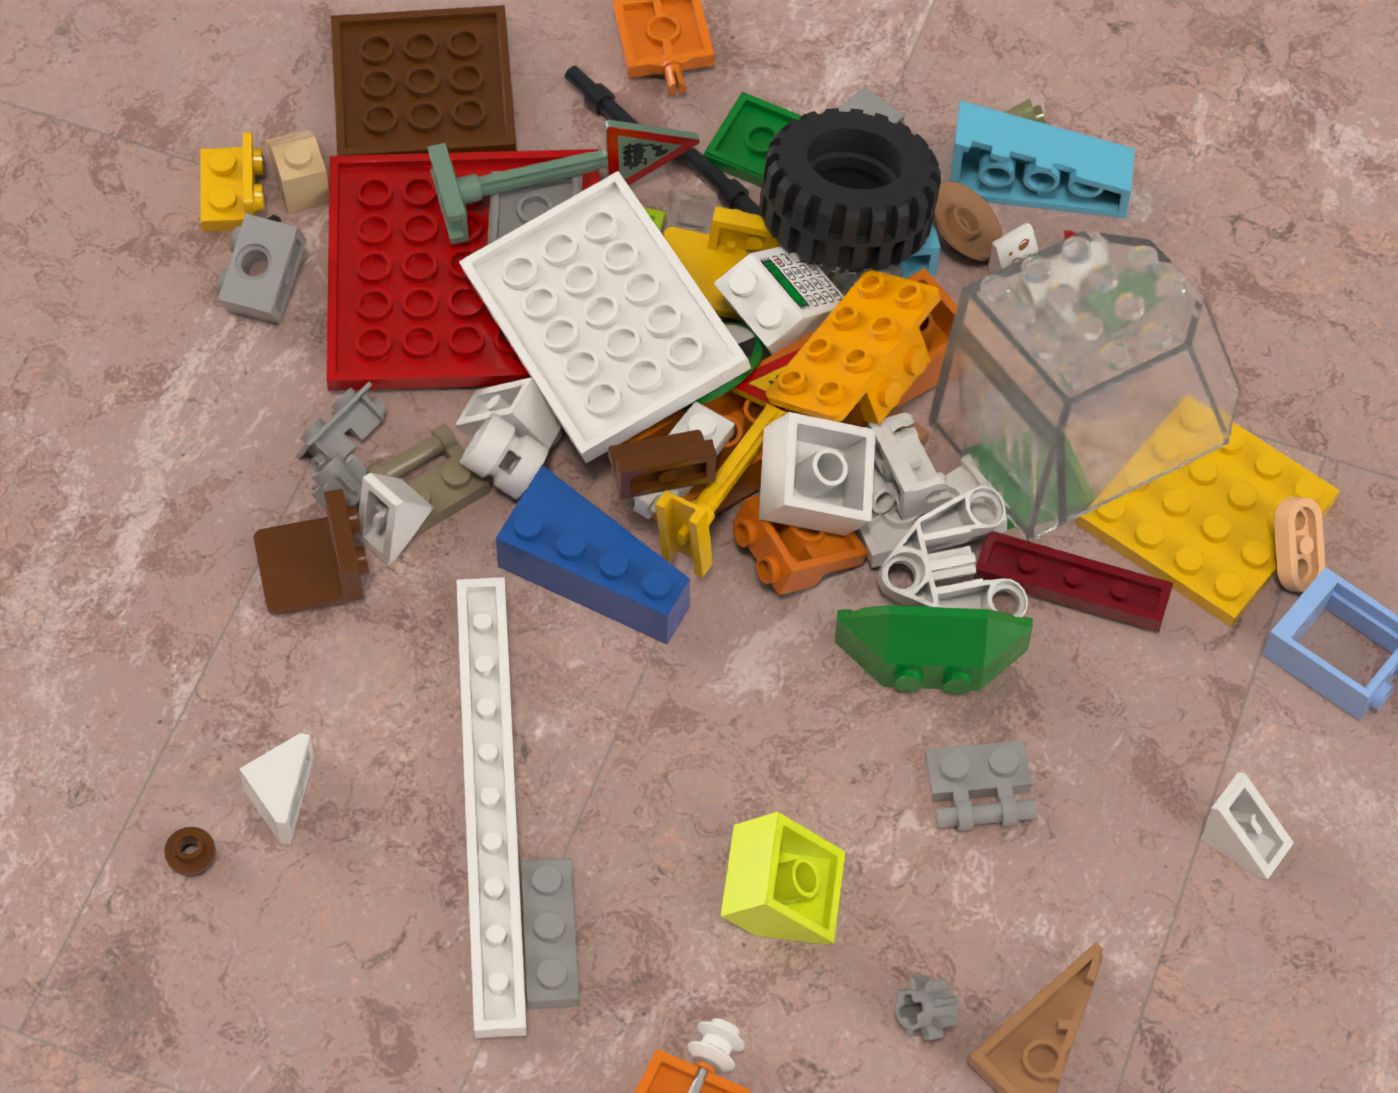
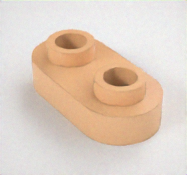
[1274,497,1325,593]

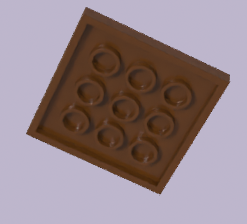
[331,5,516,156]

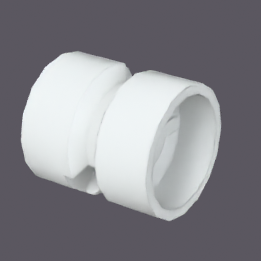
[460,412,549,500]

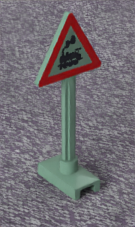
[428,120,700,245]

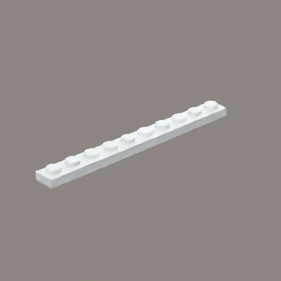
[456,577,527,1039]

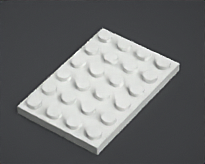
[459,171,751,463]

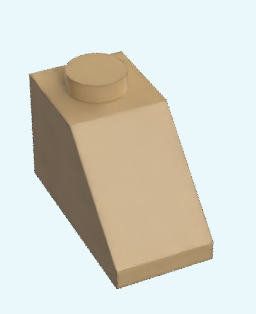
[265,130,329,214]

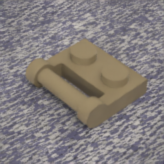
[366,424,490,539]

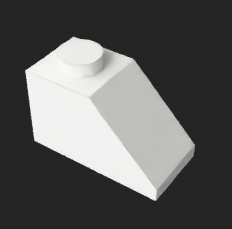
[455,377,562,452]

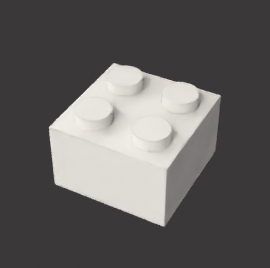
[759,412,876,536]

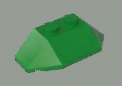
[835,605,1033,694]

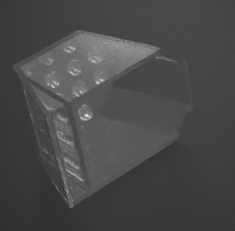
[928,231,1242,542]

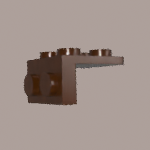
[253,488,369,615]

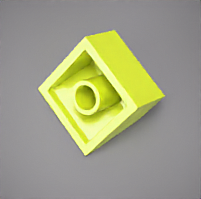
[721,812,846,945]

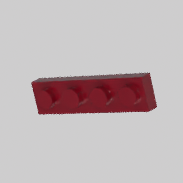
[974,531,1173,632]

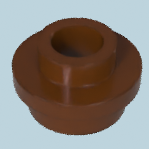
[164,827,216,876]

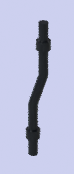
[564,65,761,216]

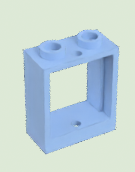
[1263,567,1398,721]

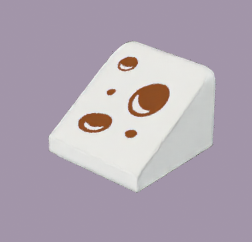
[988,223,1042,291]

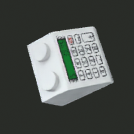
[714,246,844,355]

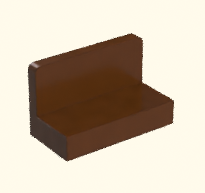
[608,430,717,500]

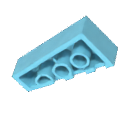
[950,101,1135,218]

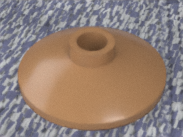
[933,181,1003,260]

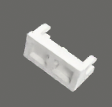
[867,413,952,520]

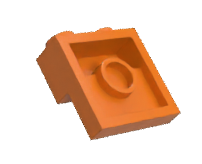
[733,495,868,595]

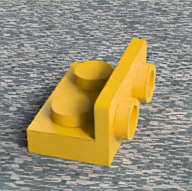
[200,132,265,232]

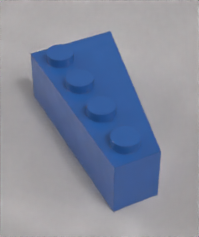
[496,465,690,644]

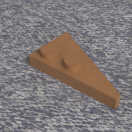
[968,942,1104,1093]

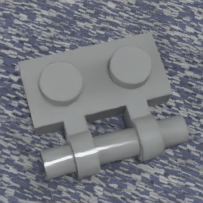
[925,740,1037,831]

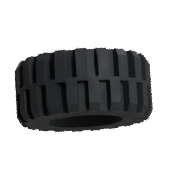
[759,108,941,273]

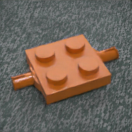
[612,0,715,95]

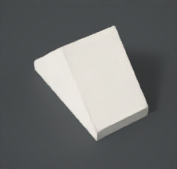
[356,473,434,566]
[239,733,314,845]
[1201,772,1294,879]

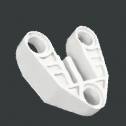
[877,486,1028,617]

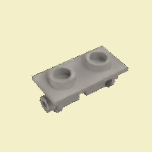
[296,382,387,468]

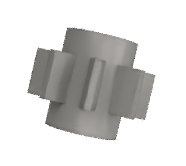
[310,452,368,511]
[895,975,959,1041]

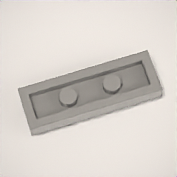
[521,858,579,1010]

